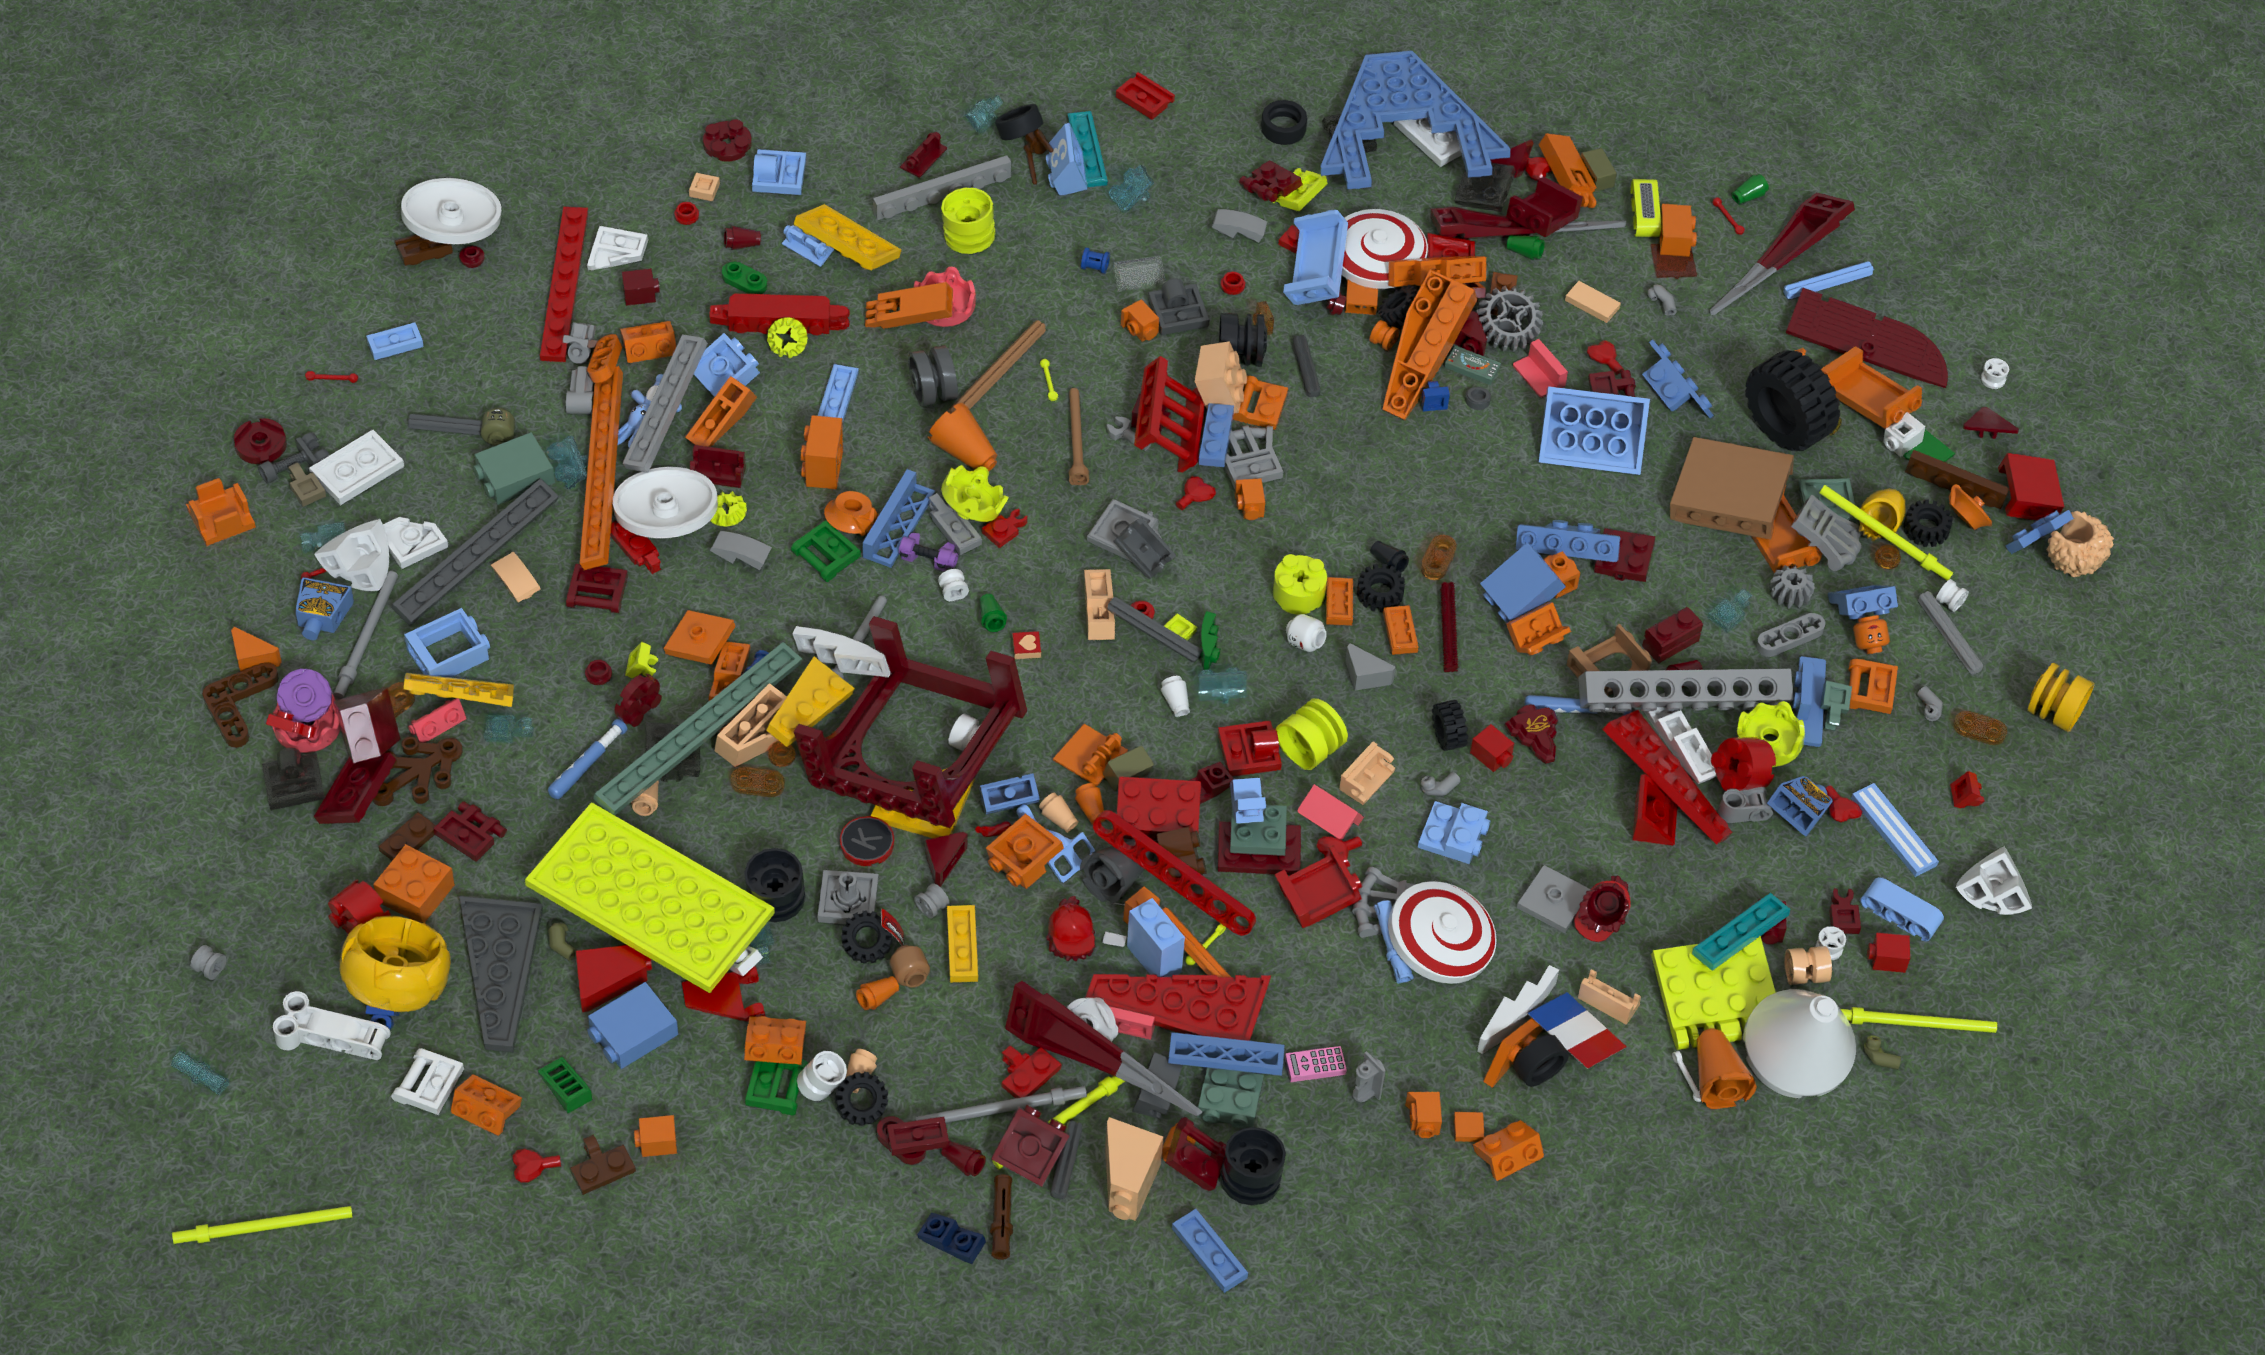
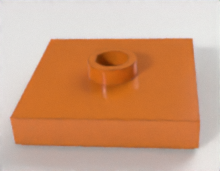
[663,610,736,665]

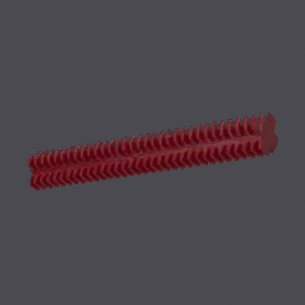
[1440,581,1459,672]

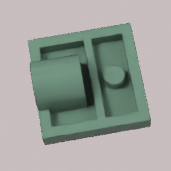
[1230,805,1287,856]

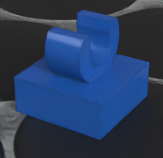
[1421,381,1450,412]
[366,1005,400,1030]

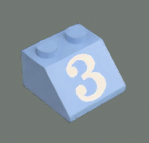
[1046,123,1087,195]

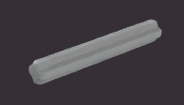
[1918,591,1983,675]

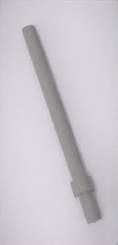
[333,571,398,699]
[915,1086,1087,1123]

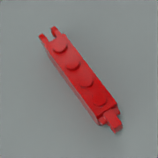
[709,294,850,335]

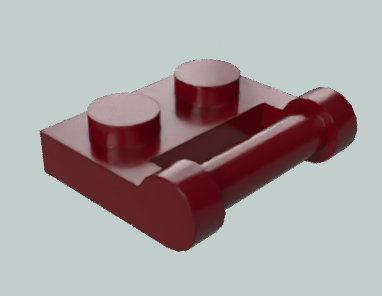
[566,564,628,614]
[1166,1117,1226,1191]

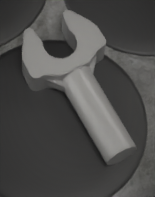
[1107,416,1151,451]

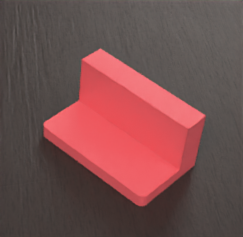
[1513,339,1568,398]
[1297,784,1364,840]
[1109,1006,1155,1040]

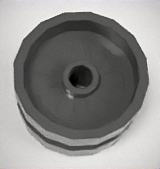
[908,345,958,407]

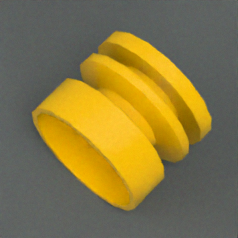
[2027,663,2095,732]

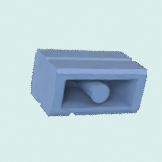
[979,773,1040,815]

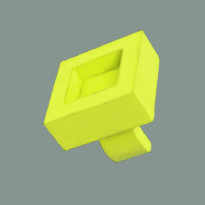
[625,642,658,678]

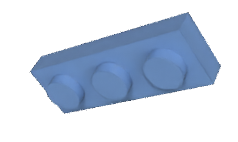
[1199,403,1234,467]
[1172,1209,1248,1293]

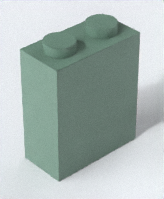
[473,432,555,505]

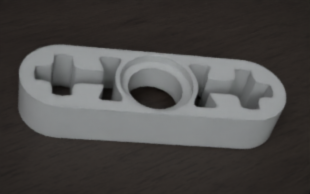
[1756,613,1825,657]

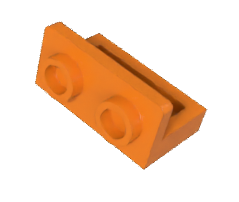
[1506,602,1571,655]
[1473,1120,1544,1181]

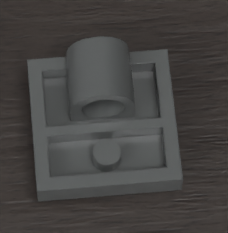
[1148,278,1210,335]

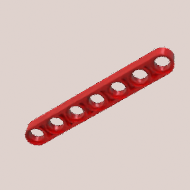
[1093,810,1256,936]

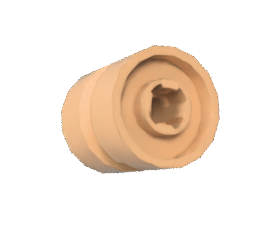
[1784,946,1832,985]

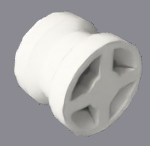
[1981,358,2009,389]
[938,569,969,602]
[1936,579,1969,612]
[1815,927,1846,960]

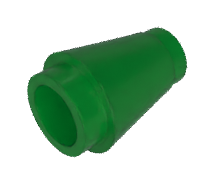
[1731,174,1769,205]
[1507,235,1545,260]
[980,594,1007,632]

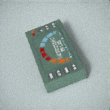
[1445,346,1501,385]

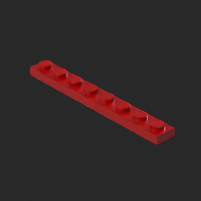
[540,207,588,362]

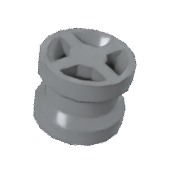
[915,883,949,919]
[190,945,227,980]

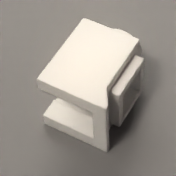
[1883,412,1926,457]

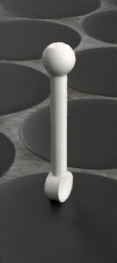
[1672,1051,1701,1102]

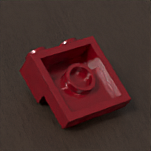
[991,1105,1070,1187]

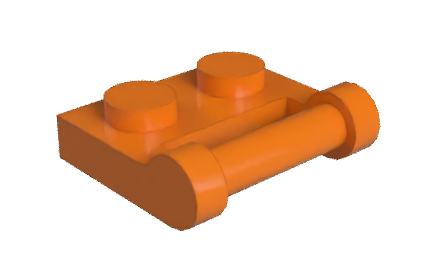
[1233,376,1288,430]
[1849,659,1898,714]

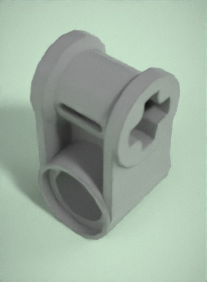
[1718,787,1773,823]

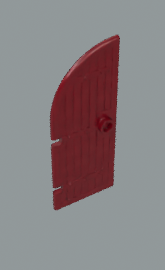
[1786,288,1948,388]

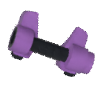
[899,533,959,572]

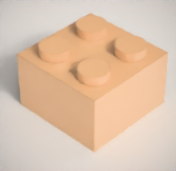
[1194,342,1247,413]

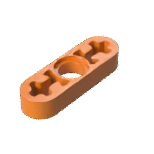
[587,334,622,383]

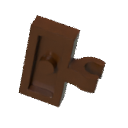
[570,1134,636,1195]

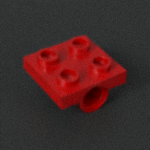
[1218,720,1282,777]

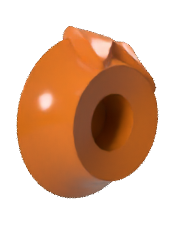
[1949,484,1992,530]
[824,491,878,536]

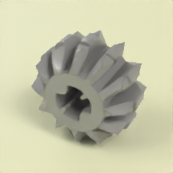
[1769,564,1815,609]

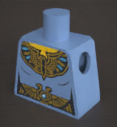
[296,577,354,640]
[1767,776,1833,837]

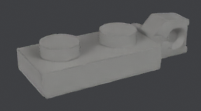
[928,493,982,555]

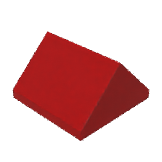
[1632,774,1678,846]

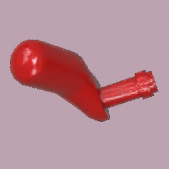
[975,821,1011,837]

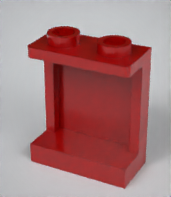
[1998,453,2064,520]
[1275,845,1362,928]

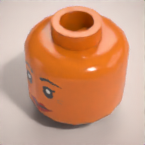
[1853,615,1890,654]

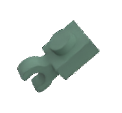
[1820,681,1852,731]

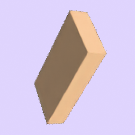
[1565,281,1621,323]

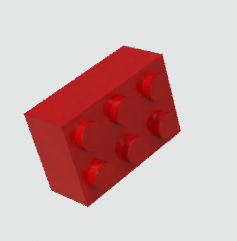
[1117,777,1201,840]

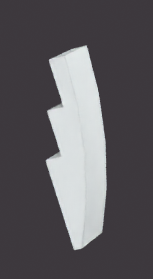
[792,626,891,677]
[1643,693,1717,784]
[1477,965,1559,1054]

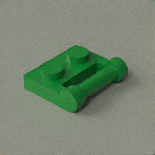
[791,520,861,582]
[745,1059,808,1116]

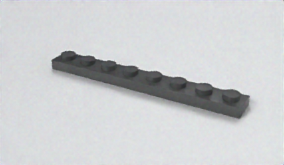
[391,478,559,626]

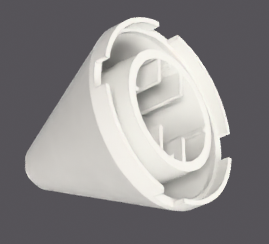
[1743,989,1856,1098]

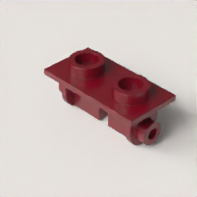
[900,132,947,178]

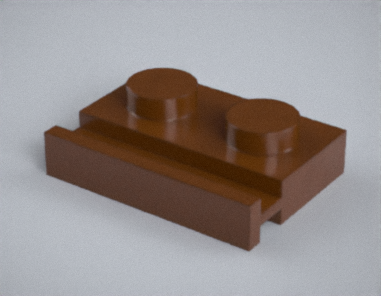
[395,235,453,266]

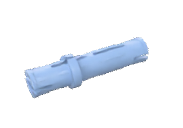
[1374,900,1414,983]

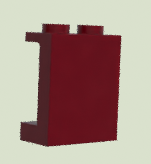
[1506,176,1583,238]

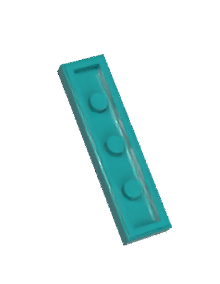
[1067,111,1108,187]
[1692,893,1790,971]

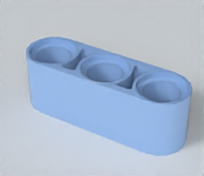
[1861,877,1944,941]

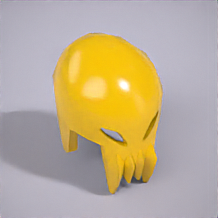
[1858,488,1906,542]

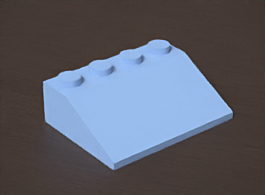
[1539,387,1650,475]

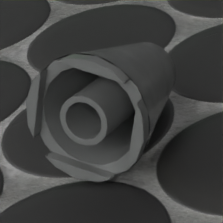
[1080,839,1154,904]

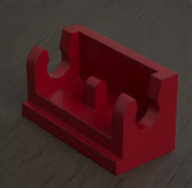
[690,445,746,488]

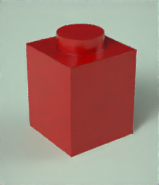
[1470,724,1515,772]
[1867,933,1910,973]

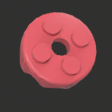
[914,266,976,327]
[273,694,341,753]

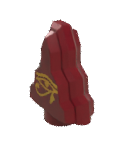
[1504,704,1558,764]

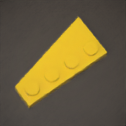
[766,656,855,747]
[403,673,514,707]

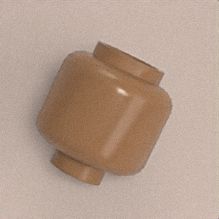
[889,945,930,988]

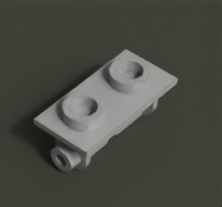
[1353,1051,1385,1102]

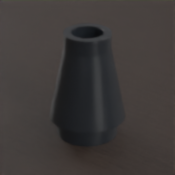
[1370,541,1409,573]

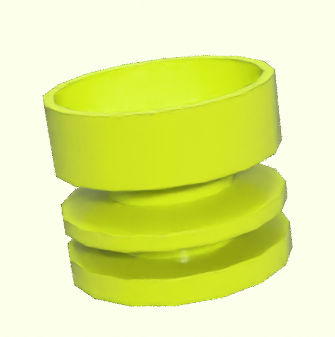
[941,188,996,254]
[1276,698,1348,770]

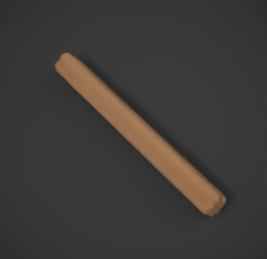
[949,320,1046,414]

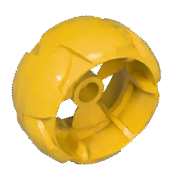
[339,916,451,1012]

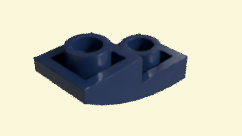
[917,1212,986,1264]

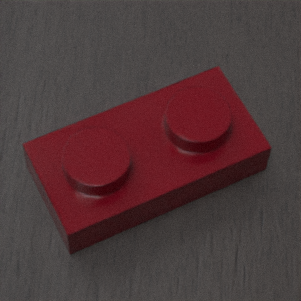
[887,1117,949,1156]

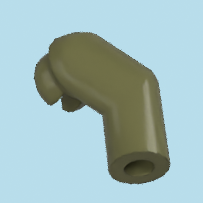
[1864,1035,1901,1070]

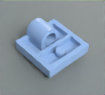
[752,149,806,195]

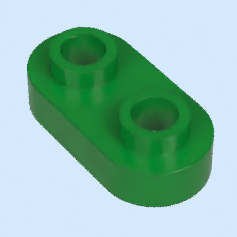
[722,262,768,294]

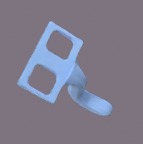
[1016,804,1095,883]

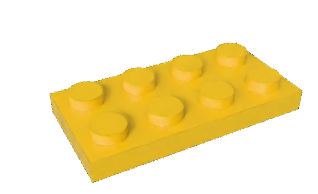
[793,204,902,270]

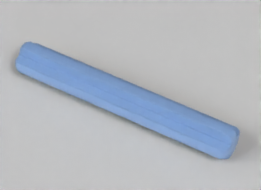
[1783,261,1874,299]

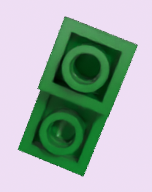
[1200,611,1221,671]

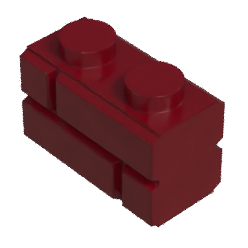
[1642,607,1703,664]

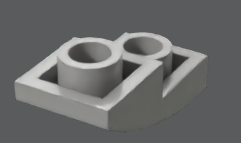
[1212,209,1267,243]
[710,531,772,570]

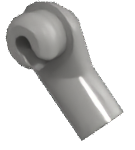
[1647,285,1677,315]
[1917,686,1943,721]
[1421,772,1461,796]

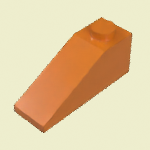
[685,376,757,447]

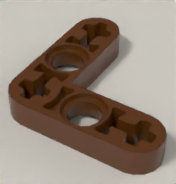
[202,662,279,748]

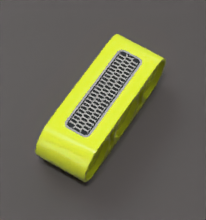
[1630,179,1661,237]

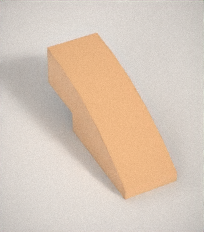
[1084,569,1115,640]

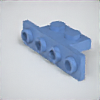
[1642,339,1714,418]
[1516,520,1621,562]
[1793,656,1826,747]

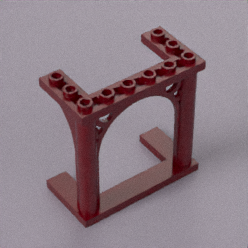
[793,616,1027,828]

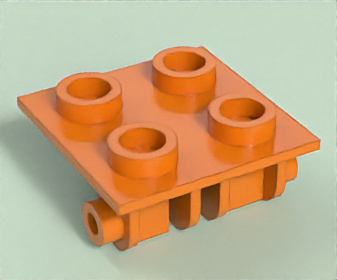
[1053,724,1128,787]

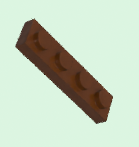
[1905,450,2009,509]

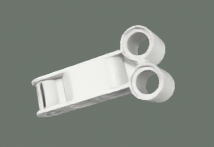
[273,991,391,1060]

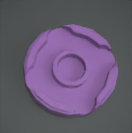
[277,669,332,723]

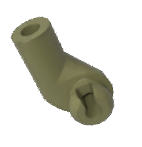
[548,922,577,961]

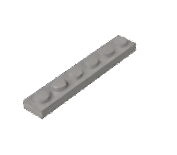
[873,155,1011,220]
[622,334,708,473]

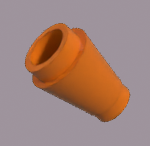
[1075,783,1106,825]
[856,976,899,1010]

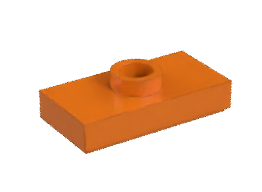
[1326,577,1353,626]
[1383,605,1419,655]

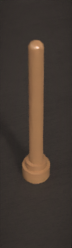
[1069,388,1089,485]

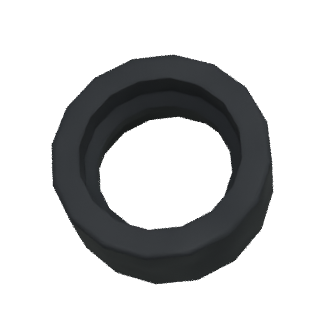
[1261,100,1307,145]
[995,104,1043,141]
[1513,1034,1569,1087]

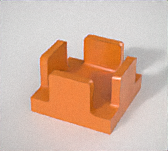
[186,478,256,546]

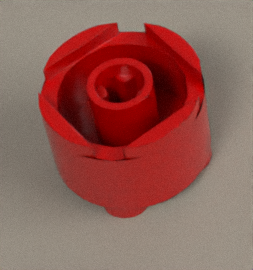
[1711,737,1776,791]
[328,879,391,936]

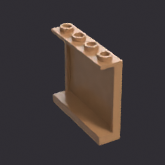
[1670,437,1794,540]

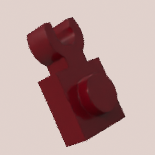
[1829,888,1861,934]

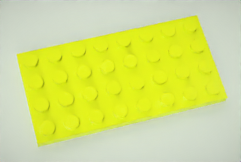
[525,802,775,993]

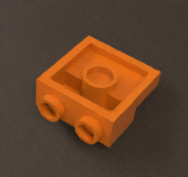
[986,813,1064,889]
[744,1016,806,1065]

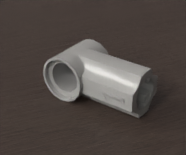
[566,366,594,414]

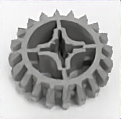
[1476,286,1543,352]

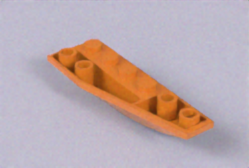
[1382,270,1477,420]

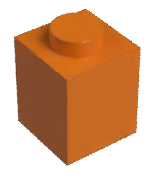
[634,1115,677,1157]

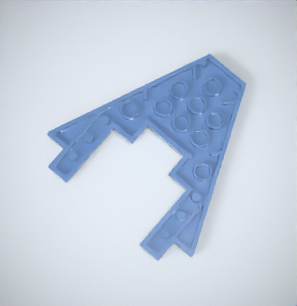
[1320,51,1510,189]

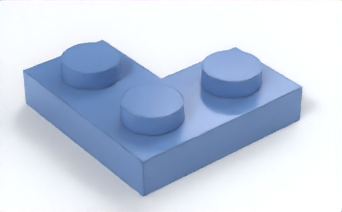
[2006,510,2074,554]

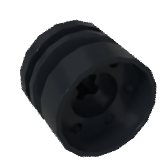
[1219,313,1267,367]
[744,848,806,922]
[1220,1127,1286,1206]

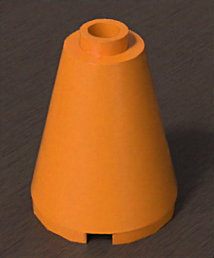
[928,403,997,471]
[1697,1028,1757,1109]

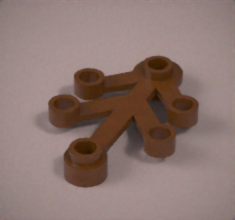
[372,737,463,806]

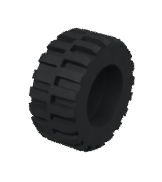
[1745,350,1840,451]

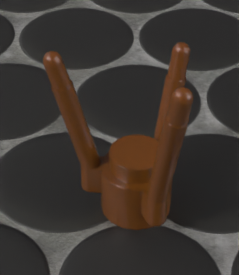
[1024,129,1054,185]

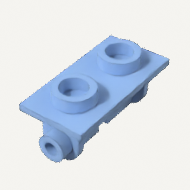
[782,225,834,267]

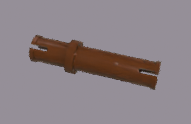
[990,1174,1013,1260]

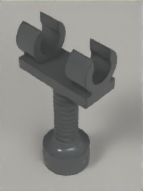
[258,432,330,484]

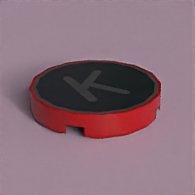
[840,816,895,866]

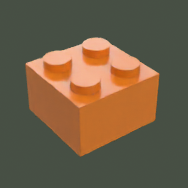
[801,415,843,489]
[373,844,455,923]

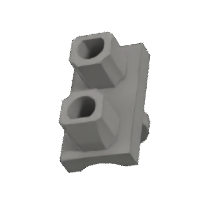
[563,322,598,363]

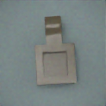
[288,462,326,507]

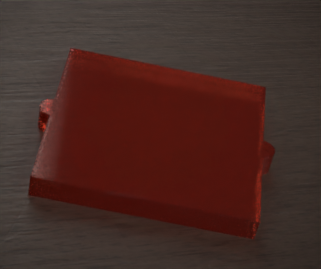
[1651,244,1697,279]

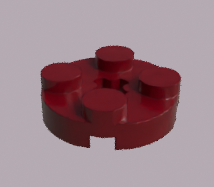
[703,119,752,162]
[234,418,287,465]
[614,674,662,727]

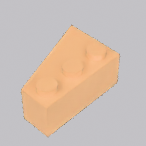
[715,683,787,767]

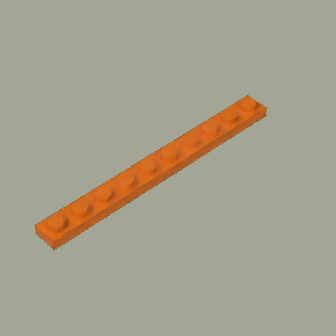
[580,366,623,570]

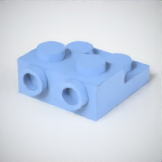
[694,333,760,397]
[1418,801,1491,864]

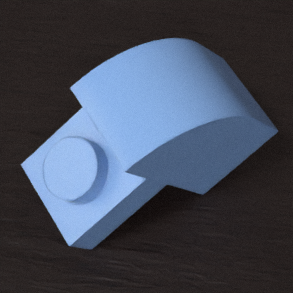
[1230,778,1266,823]

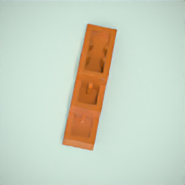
[1389,256,1486,287]
[709,641,750,731]

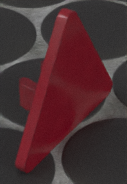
[1963,407,2019,439]

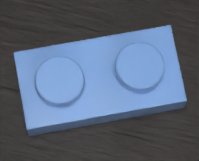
[366,323,424,360]

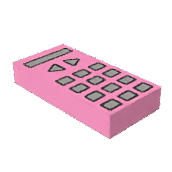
[1285,1046,1347,1082]

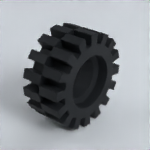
[1378,285,1418,330]
[1903,500,1953,547]
[1357,564,1405,612]
[1432,700,1468,751]
[841,910,892,964]
[835,1072,888,1126]

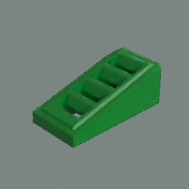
[538,1057,592,1114]

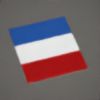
[1527,992,1627,1069]

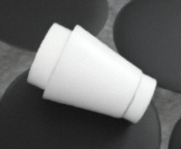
[1161,676,1190,717]

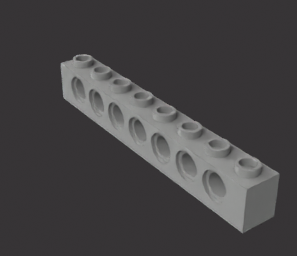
[1578,669,1794,712]

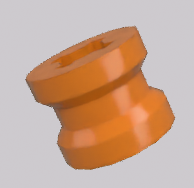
[1370,320,1400,351]

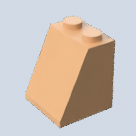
[1105,1117,1163,1221]

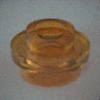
[1874,545,1901,569]
[768,741,796,767]

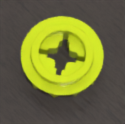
[767,318,808,358]
[710,491,747,527]

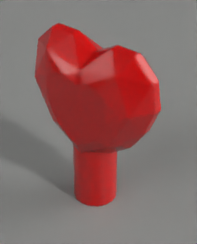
[1525,157,1552,181]
[1587,340,1624,375]
[1176,476,1216,510]
[1826,786,1863,823]
[1316,836,1362,858]
[512,1148,561,1182]

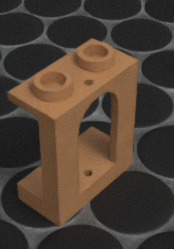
[1567,624,1652,696]

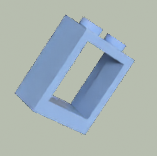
[404,608,490,678]

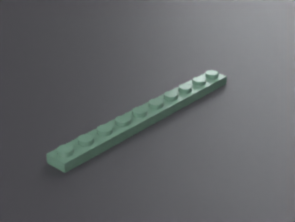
[593,642,802,815]

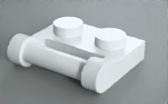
[391,1048,464,1115]

